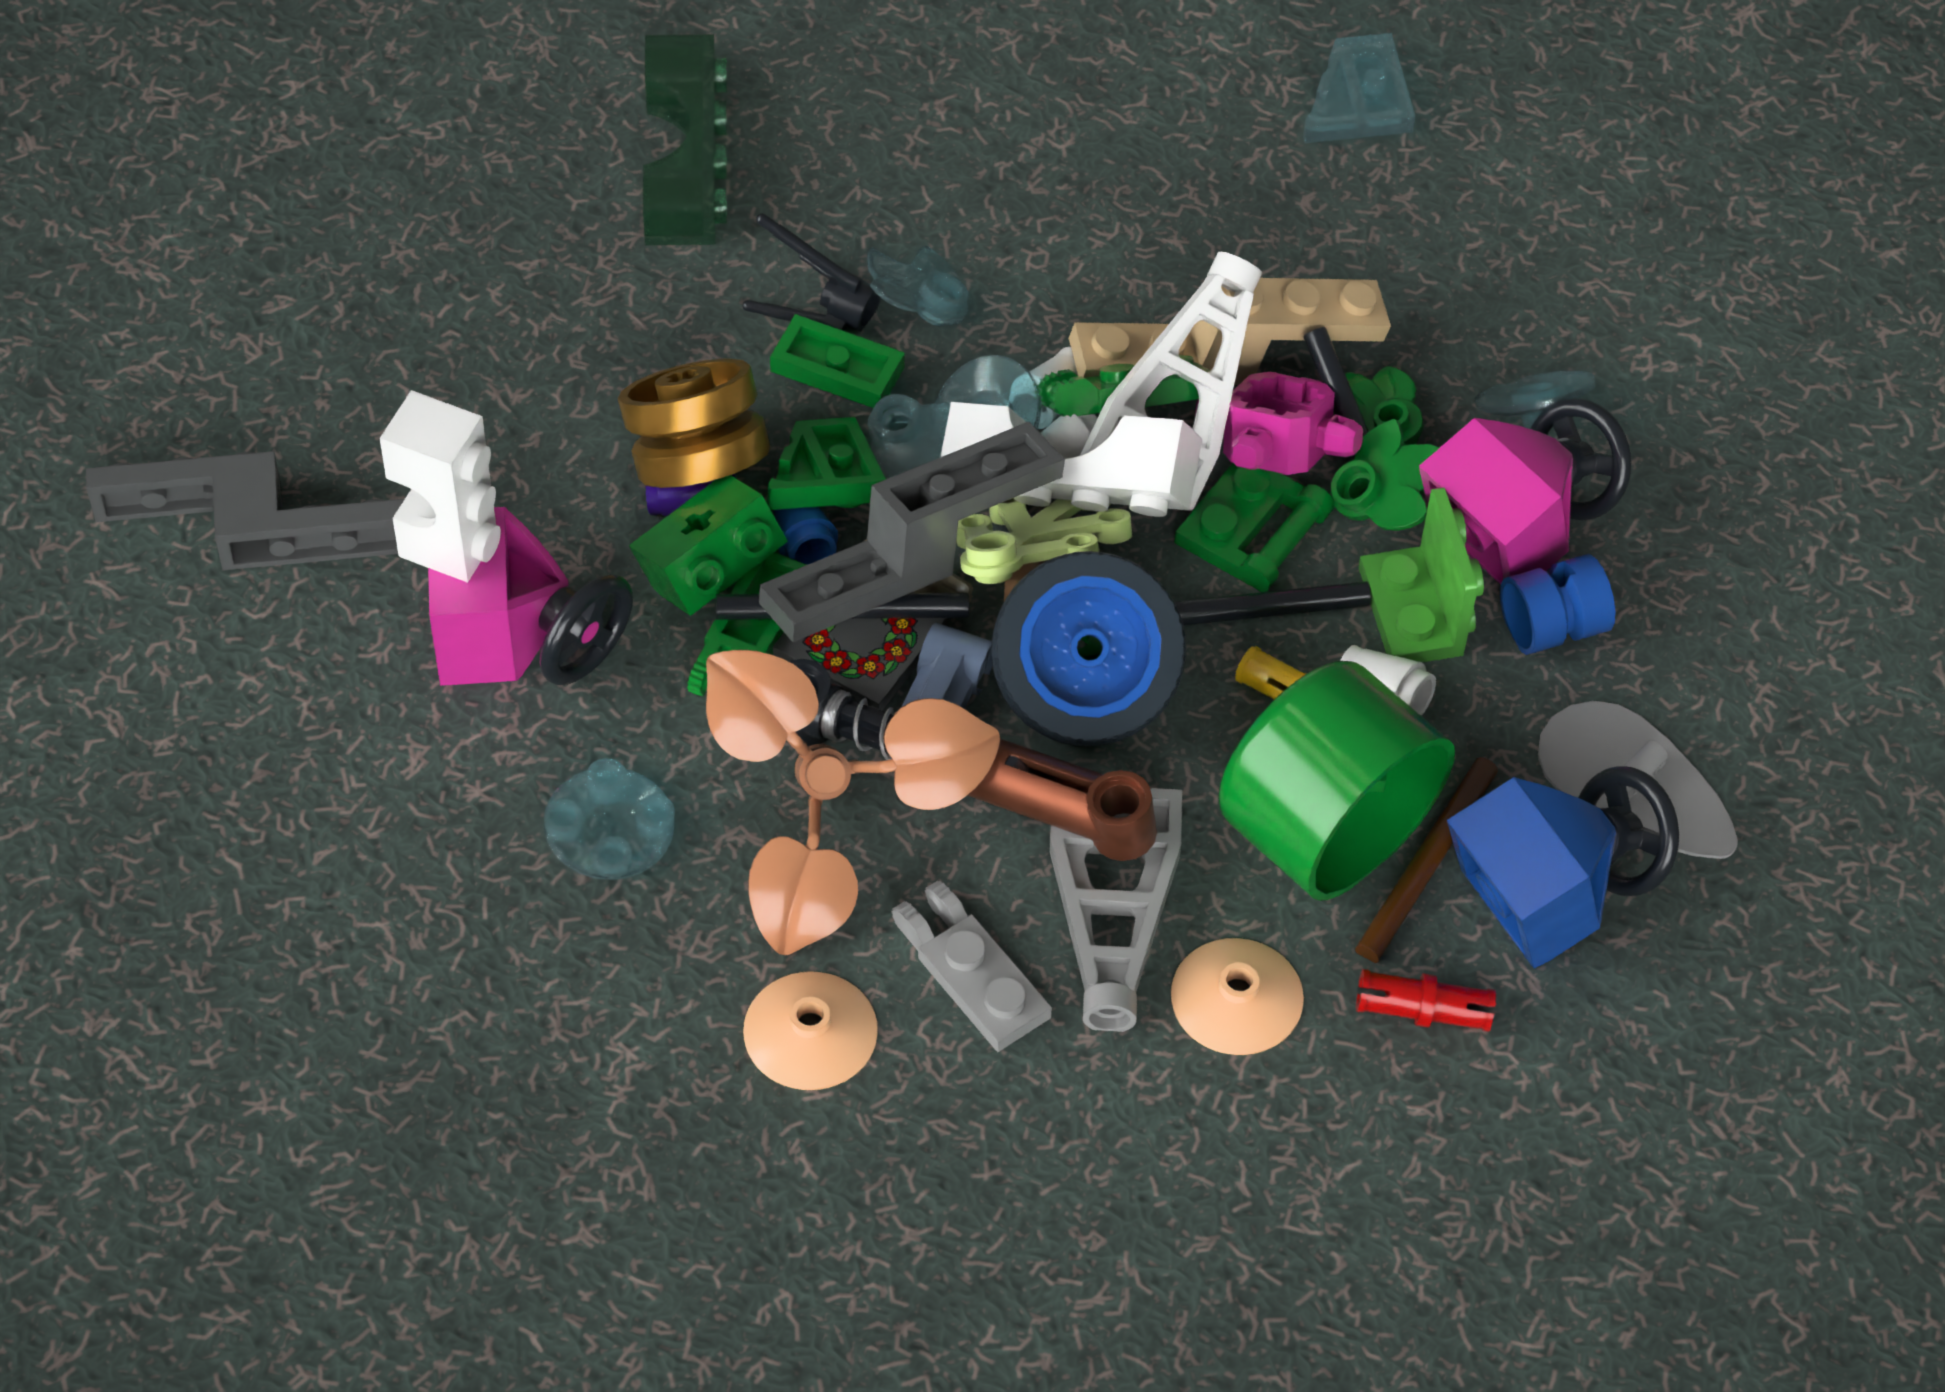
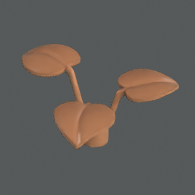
[706,650,1000,955]

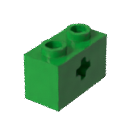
[629,475,788,616]

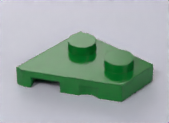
[767,417,886,510]

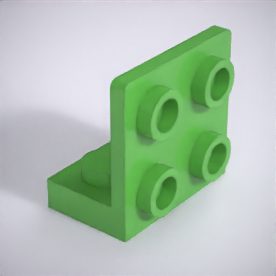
[1358,487,1484,662]

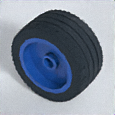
[991,551,1186,747]

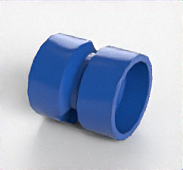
[1500,554,1616,655]

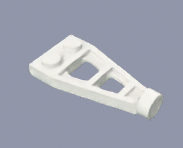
[1080,252,1262,510]

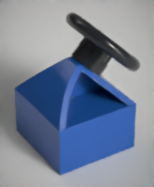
[1447,766,1679,968]

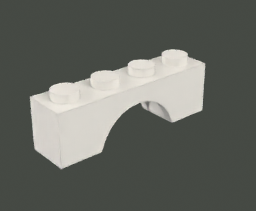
[941,402,1202,517]

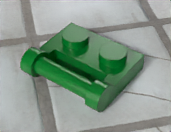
[1174,463,1335,592]

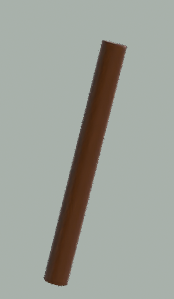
[1355,757,1498,963]

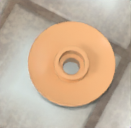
[1171,938,1304,1055]
[744,972,878,1090]

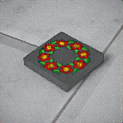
[773,618,947,711]

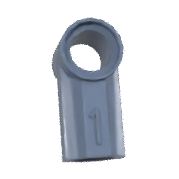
[902,622,993,709]

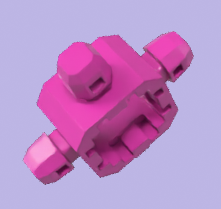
[1195,372,1363,475]

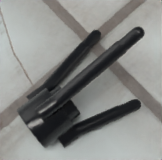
[742,213,882,332]

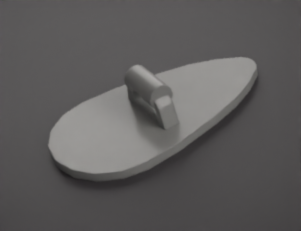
[1538,701,1738,859]

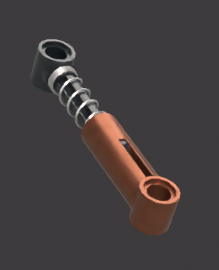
[788,659,1157,861]

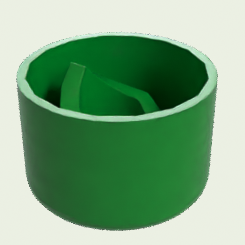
[1218,661,1455,901]

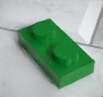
[770,314,905,411]

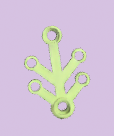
[956,498,1132,584]

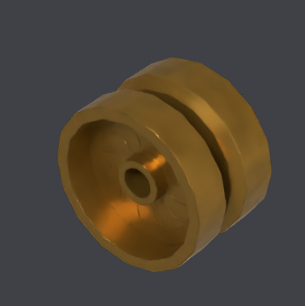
[618,358,771,488]

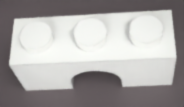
[380,390,501,583]

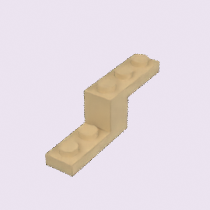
[1069,278,1391,385]

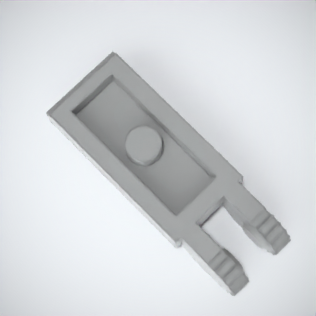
[891,880,1052,1053]

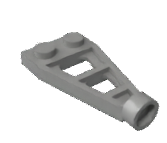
[1050,788,1182,1032]

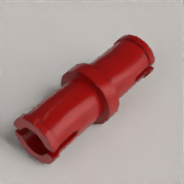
[1356,969,1496,1032]

